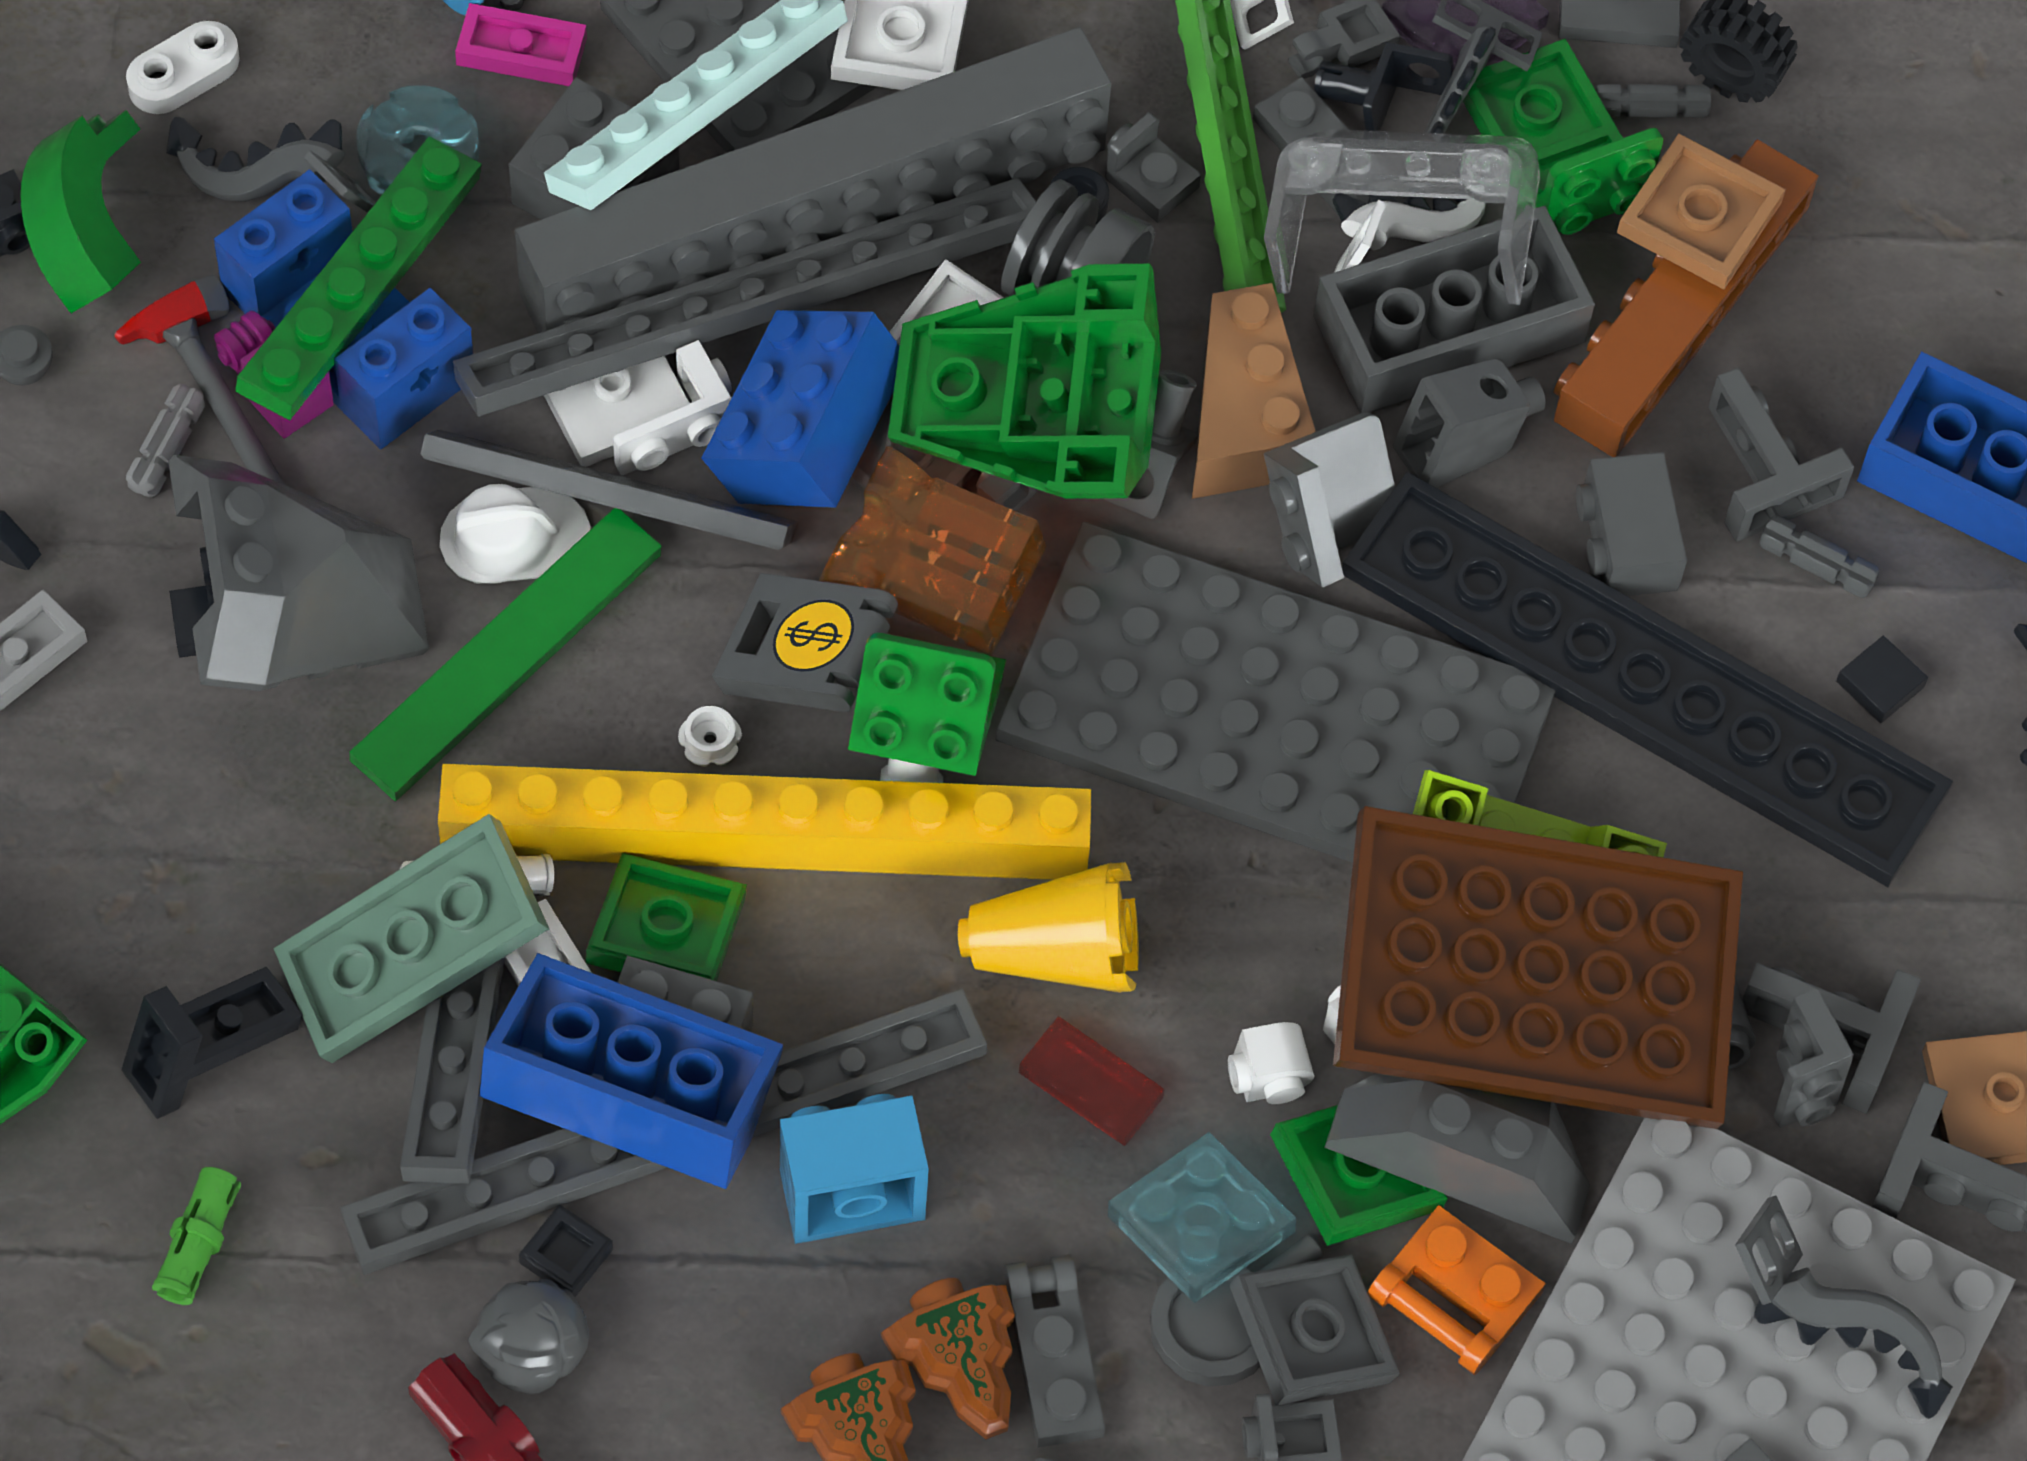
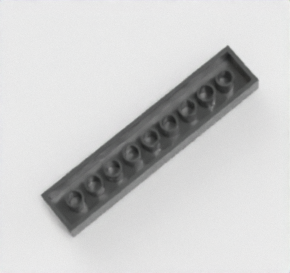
[515,26,1111,333]

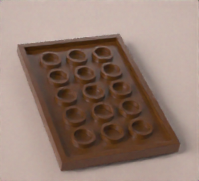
[1333,806,1743,1129]

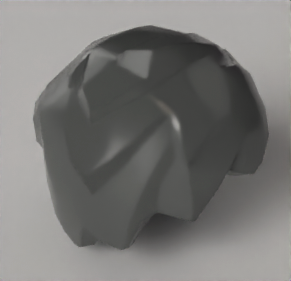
[468,1278,589,1394]

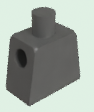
[1392,359,1546,488]

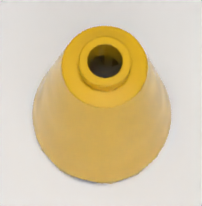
[958,862,1139,993]

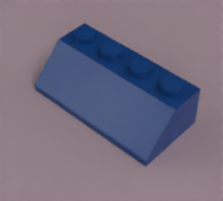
[480,953,783,1189]

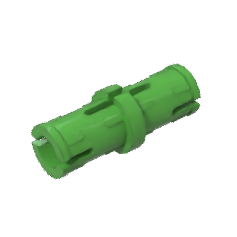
[152,1167,241,1305]

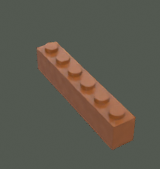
[1553,139,1819,457]

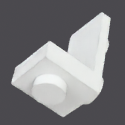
[613,340,732,475]

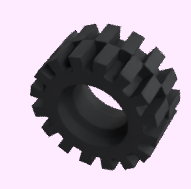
[1679,0,1798,103]

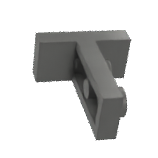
[1708,367,1854,542]
[1742,963,1921,1114]
[1872,1082,2027,1232]

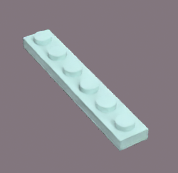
[544,0,848,210]

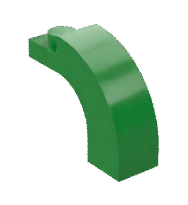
[21,110,141,314]

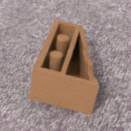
[1192,283,1316,499]

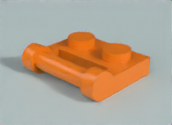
[1367,1205,1546,1375]

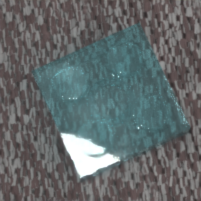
[1107,1132,1297,1303]

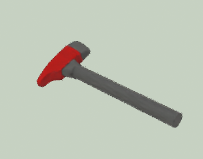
[115,275,285,485]

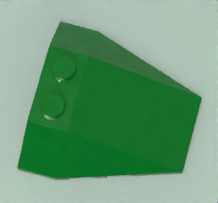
[888,263,1161,499]

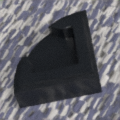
[0,510,41,570]

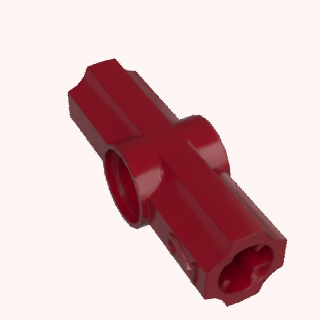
[408,1353,543,1461]

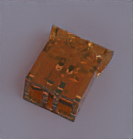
[818,446,1046,656]

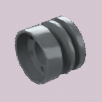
[1001,179,1155,297]

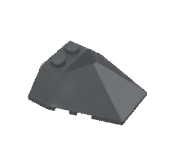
[168,455,429,691]

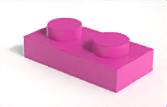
[455,3,587,86]

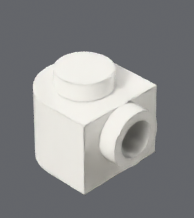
[1228,1022,1314,1104]

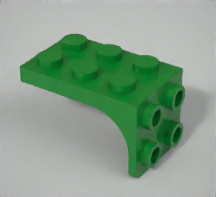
[1463,38,1664,235]
[848,633,1007,776]

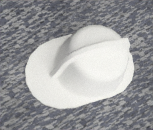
[440,484,591,584]

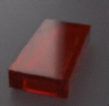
[1019,1016,1165,1146]

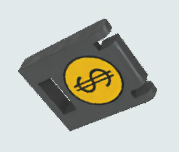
[712,573,898,712]

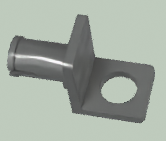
[1103,370,1198,519]

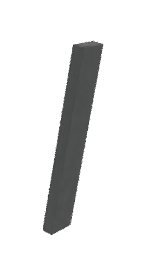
[420,430,797,550]

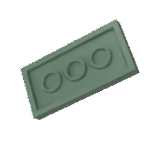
[273,814,549,1063]

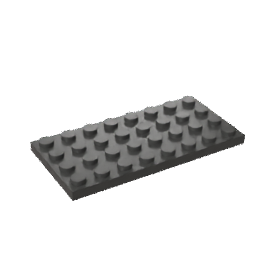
[996,522,1555,863]

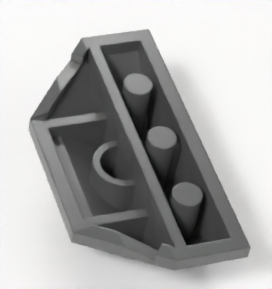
[1325,1073,1590,1244]

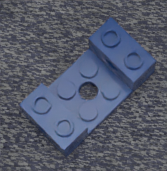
[214,169,473,450]

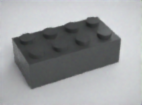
[1313,206,1595,414]

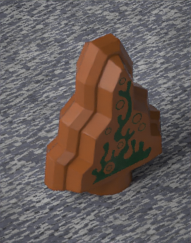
[881,1277,1015,1439]
[780,1353,916,1461]

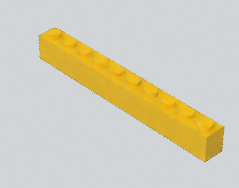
[438,764,1091,880]

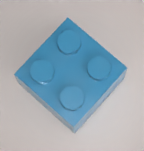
[780,1094,929,1244]

